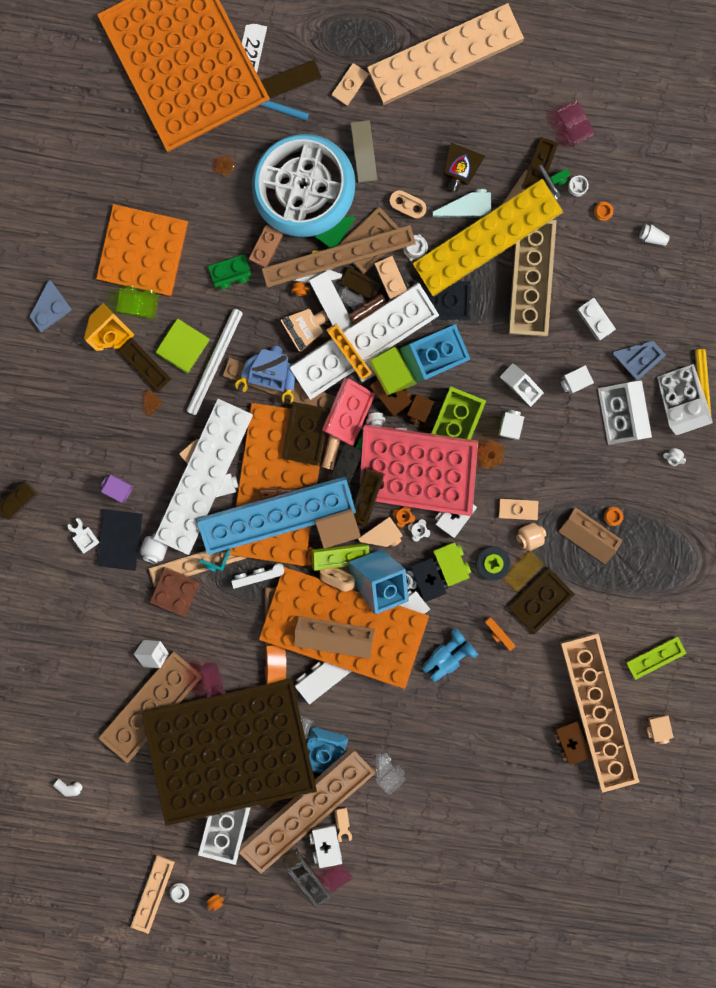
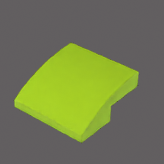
[156,319,210,374]

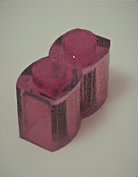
[555,100,595,147]
[199,662,226,698]

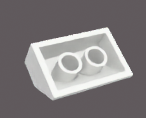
[598,380,652,445]

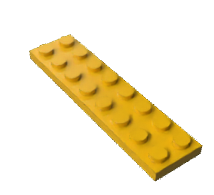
[413,179,563,296]

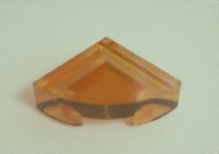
[144,390,163,417]

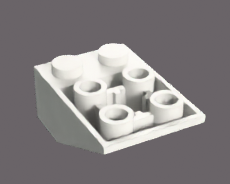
[657,364,713,435]

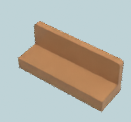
[559,507,622,564]

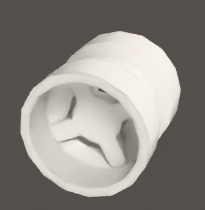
[568,175,589,197]

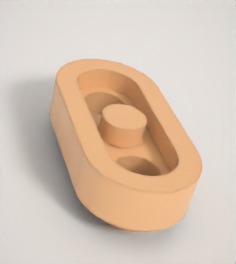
[390,191,426,219]
[320,568,355,592]

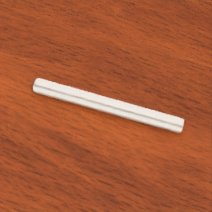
[187,309,242,415]

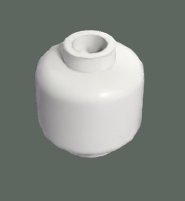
[140,534,168,564]

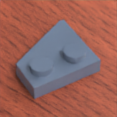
[30,280,73,333]
[612,341,666,381]

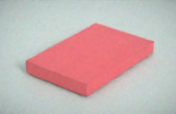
[322,378,375,446]

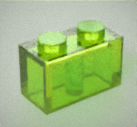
[116,286,160,319]

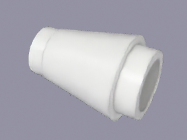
[639,224,669,246]

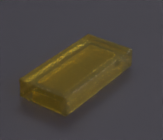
[504,551,544,592]

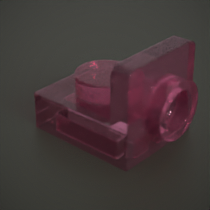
[322,862,352,893]

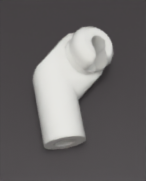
[53,779,83,797]

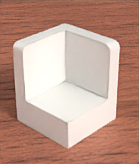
[134,640,169,668]

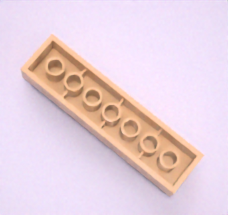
[367,3,524,106]
[560,632,639,793]

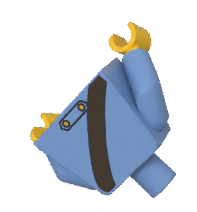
[235,346,295,404]

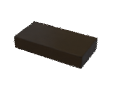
[340,266,382,300]

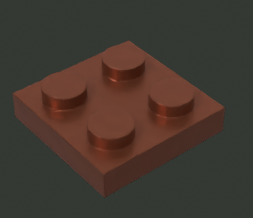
[150,567,200,617]

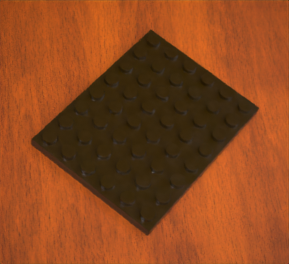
[142,679,317,826]

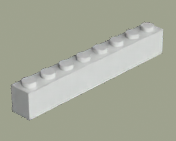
[295,590,430,704]

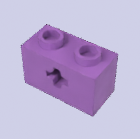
[101,475,134,503]

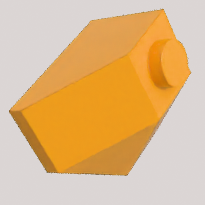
[84,303,134,351]

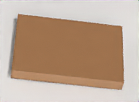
[337,207,399,274]

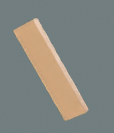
[131,855,175,934]

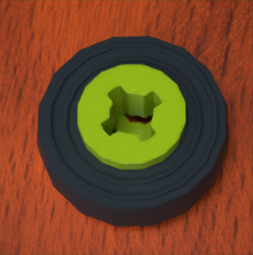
[476,546,511,581]

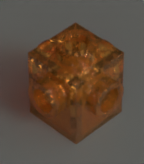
[477,439,506,470]

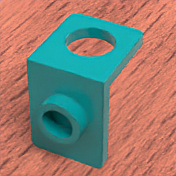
[199,549,231,572]

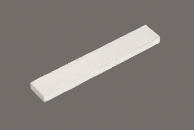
[309,271,376,382]

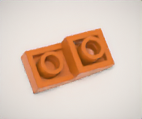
[264,645,286,684]

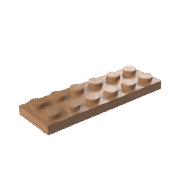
[98,651,203,763]

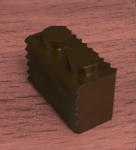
[0,481,38,520]

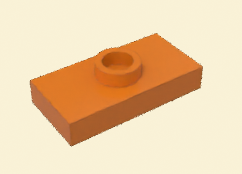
[484,617,515,651]

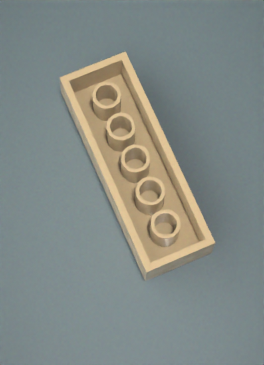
[508,220,557,337]

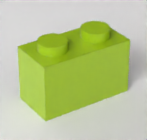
[433,542,471,587]

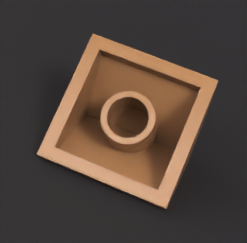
[315,509,361,549]

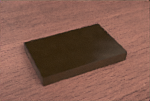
[282,402,331,466]
[507,567,575,635]

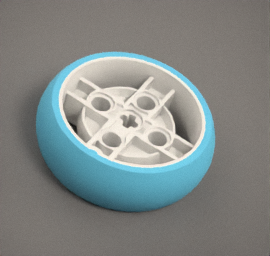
[252,134,355,237]

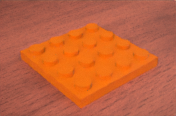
[96,204,188,297]

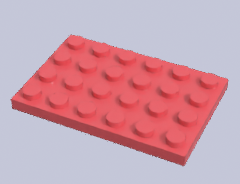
[360,425,478,516]

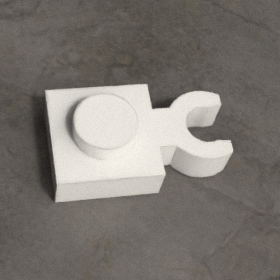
[68,518,100,554]

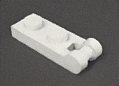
[231,563,284,589]

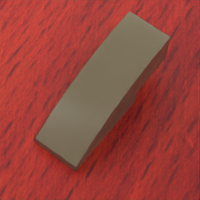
[351,120,377,183]

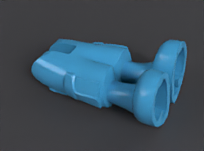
[421,628,479,682]

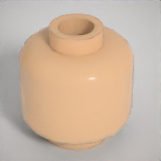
[516,523,546,551]

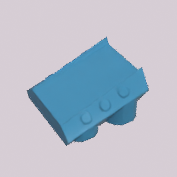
[307,727,348,774]

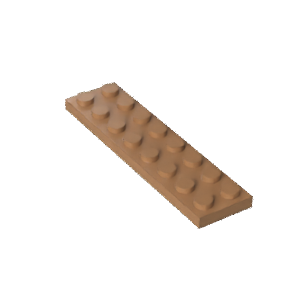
[238,748,376,873]

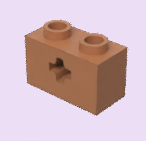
[249,225,284,268]

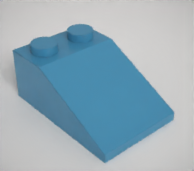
[399,324,470,383]

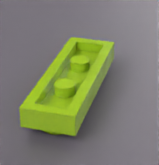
[312,543,369,571]
[626,636,687,680]

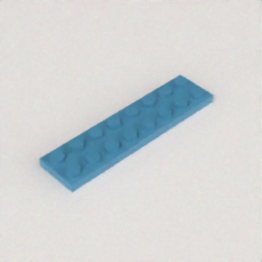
[197,476,356,555]

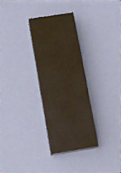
[261,59,322,99]
[522,137,558,190]
[118,338,172,392]
[354,467,385,526]

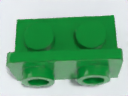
[208,254,252,290]

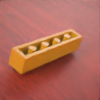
[326,323,372,380]

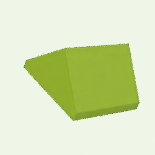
[369,347,417,395]

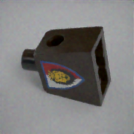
[444,143,485,192]

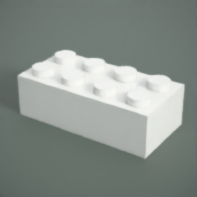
[198,807,251,865]

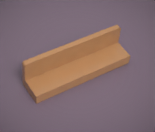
[294,616,375,658]

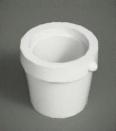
[403,234,428,261]

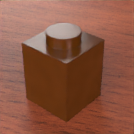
[407,394,434,425]

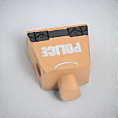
[281,309,329,352]

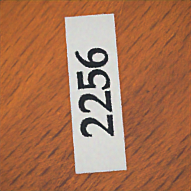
[242,24,267,73]

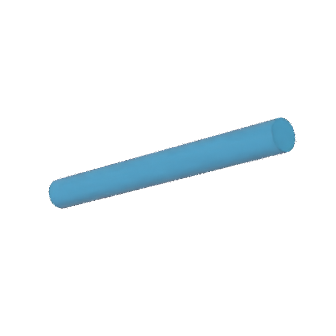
[260,101,309,121]

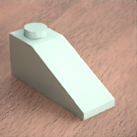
[432,189,491,218]

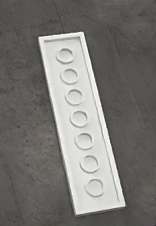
[289,283,439,400]
[154,399,253,555]

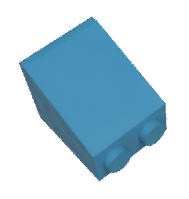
[349,549,409,614]

